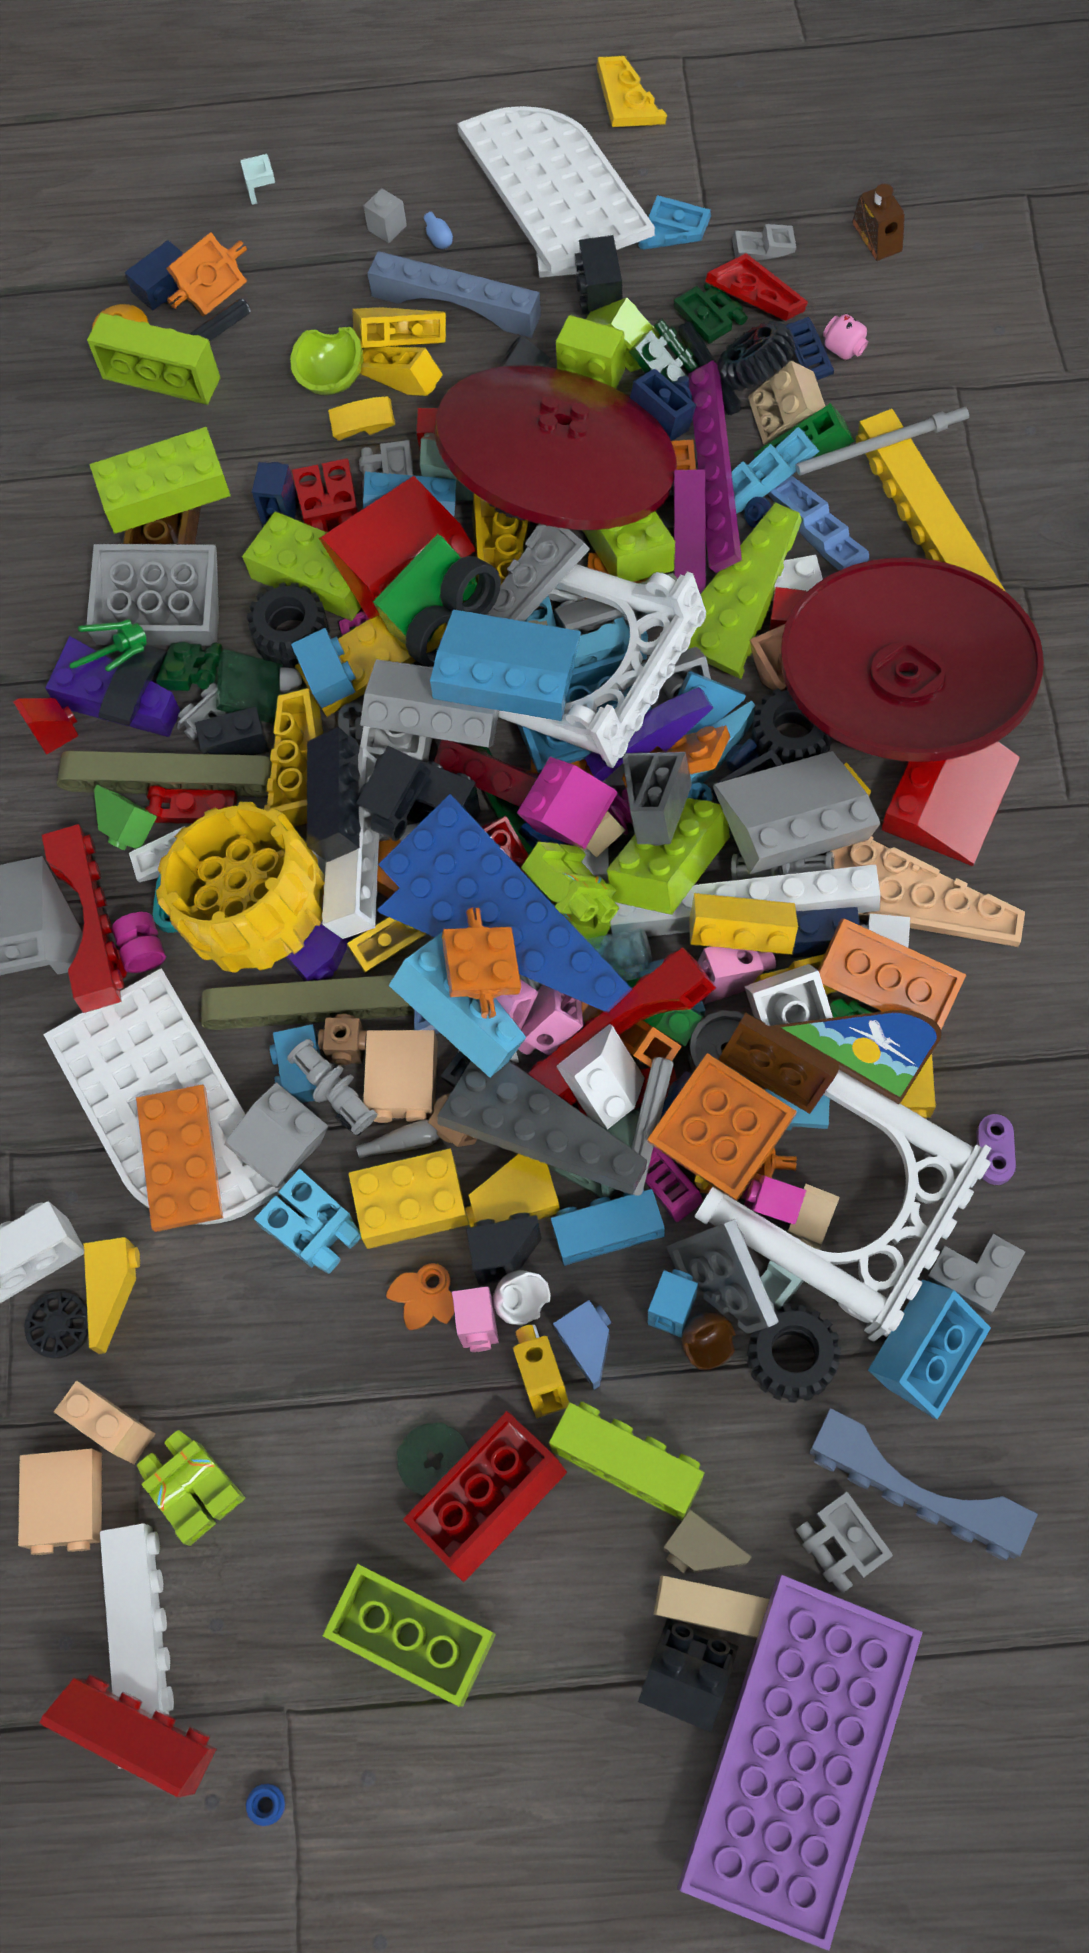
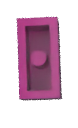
[741,1173,806,1225]

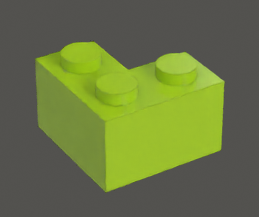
[586,297,659,372]

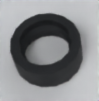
[440,556,501,615]
[406,605,452,667]

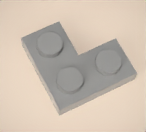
[927,1234,1025,1315]

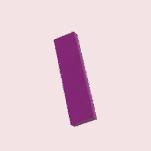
[674,469,706,594]

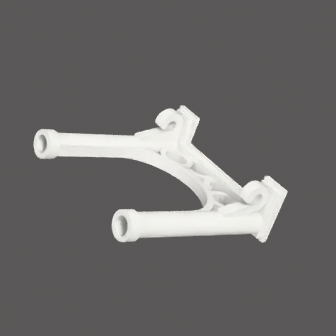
[498,564,706,768]
[695,1070,991,1342]

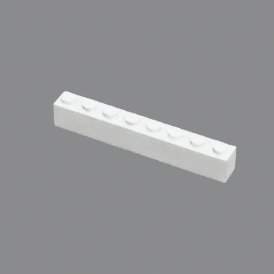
[610,864,880,938]

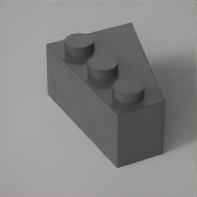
[622,752,692,846]

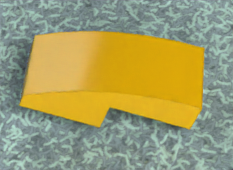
[328,396,395,441]

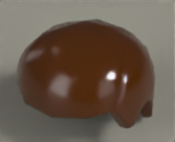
[681,1312,736,1370]

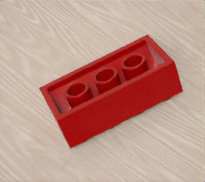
[402,1411,568,1583]
[39,1674,217,1797]

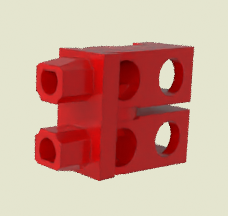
[292,458,358,532]

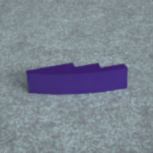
[585,687,713,782]

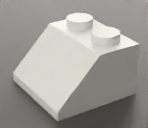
[556,1024,645,1129]

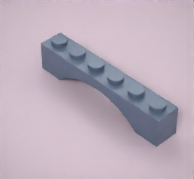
[368,251,541,338]
[809,1408,1038,1561]

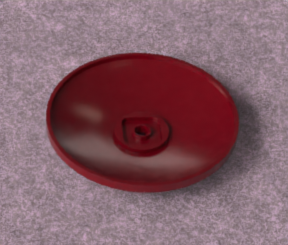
[434,365,677,530]
[780,557,1044,762]

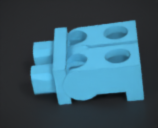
[573,617,648,669]
[254,1168,361,1274]

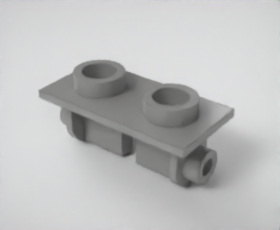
[177,680,238,741]

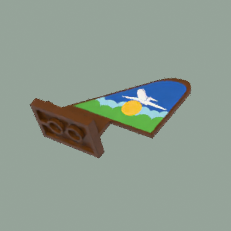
[718,1010,942,1114]

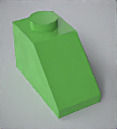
[94,785,157,850]

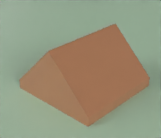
[750,625,786,692]

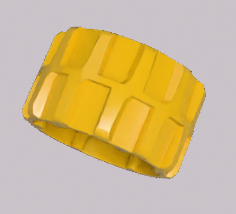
[156,802,325,973]

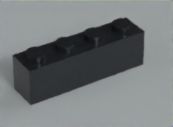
[307,727,361,862]

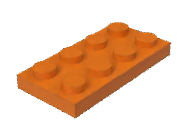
[818,918,966,1029]
[136,1084,223,1232]

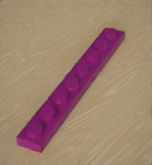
[688,361,742,573]

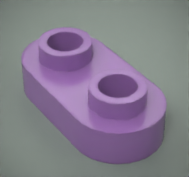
[976,1114,1016,1185]

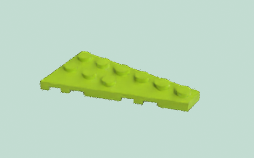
[688,503,802,679]

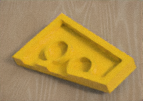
[596,56,667,127]

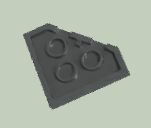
[666,1219,779,1334]

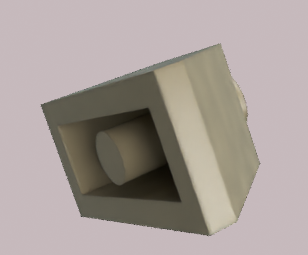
[663,1510,752,1574]

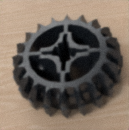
[717,321,796,391]

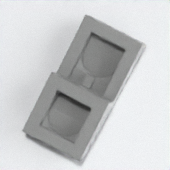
[732,224,797,261]

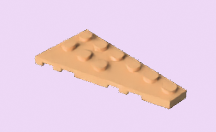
[830,836,1025,947]

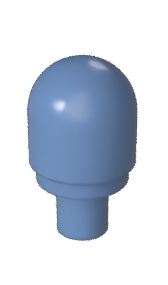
[424,212,453,249]

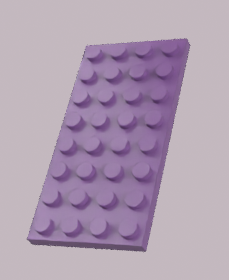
[677,1575,922,1951]

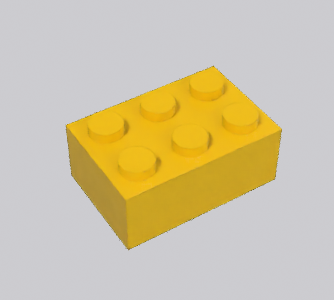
[349,1148,469,1249]

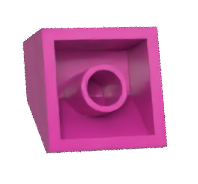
[517,757,618,849]

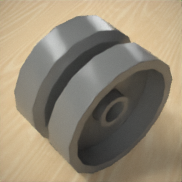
[688,1010,754,1082]

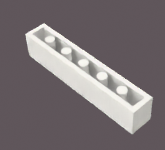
[322,748,379,939]
[100,1523,174,1769]

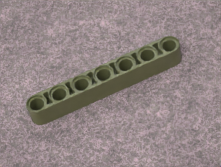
[57,751,272,797]
[201,975,414,1030]

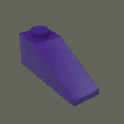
[285,920,354,982]

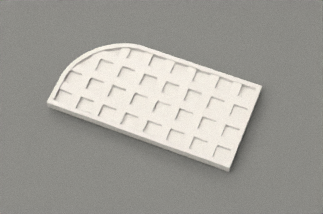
[457,106,655,274]
[43,968,285,1225]

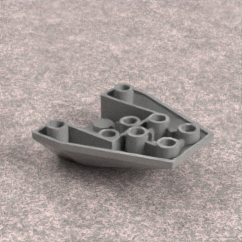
[0,856,83,975]

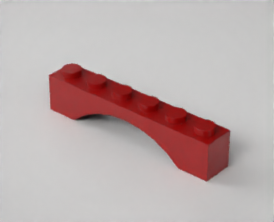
[42,824,124,1013]
[528,947,716,1105]

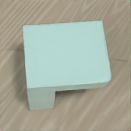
[240,154,275,204]
[760,1261,804,1310]

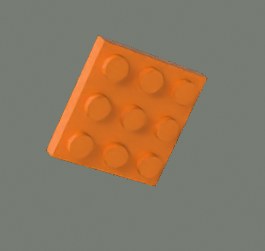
[647,1053,797,1201]

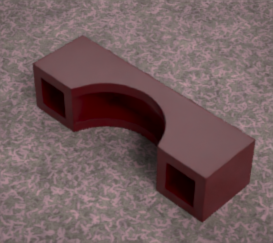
[434,740,540,807]

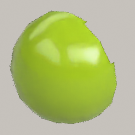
[290,327,364,395]

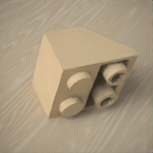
[748,361,825,445]

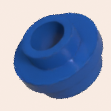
[246,1784,285,1826]

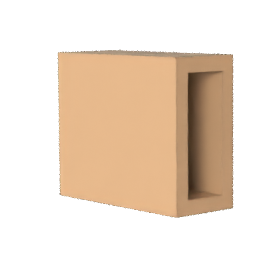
[363,1030,438,1123]
[54,1380,155,1464]
[18,1449,102,1555]

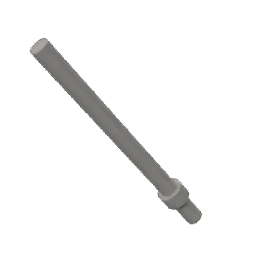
[795,407,969,476]

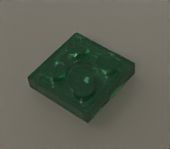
[216,649,282,724]

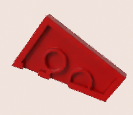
[705,253,808,321]

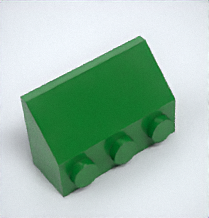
[373,534,478,645]

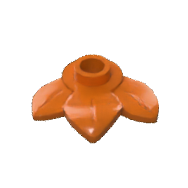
[386,1263,454,1330]

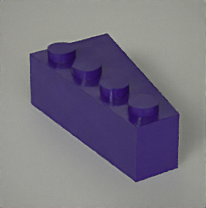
[45,636,181,737]

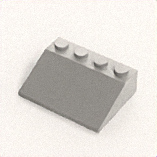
[86,544,219,646]
[713,751,881,875]

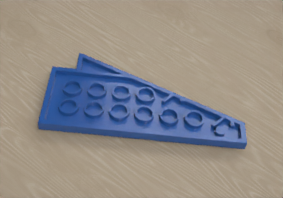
[377,794,632,1013]

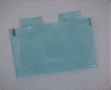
[587,928,650,981]

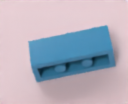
[551,1189,665,1266]

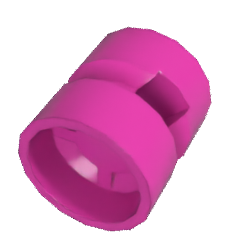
[112,912,166,973]

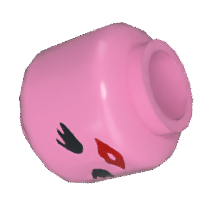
[823,314,868,360]

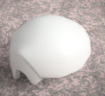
[493,1270,551,1326]

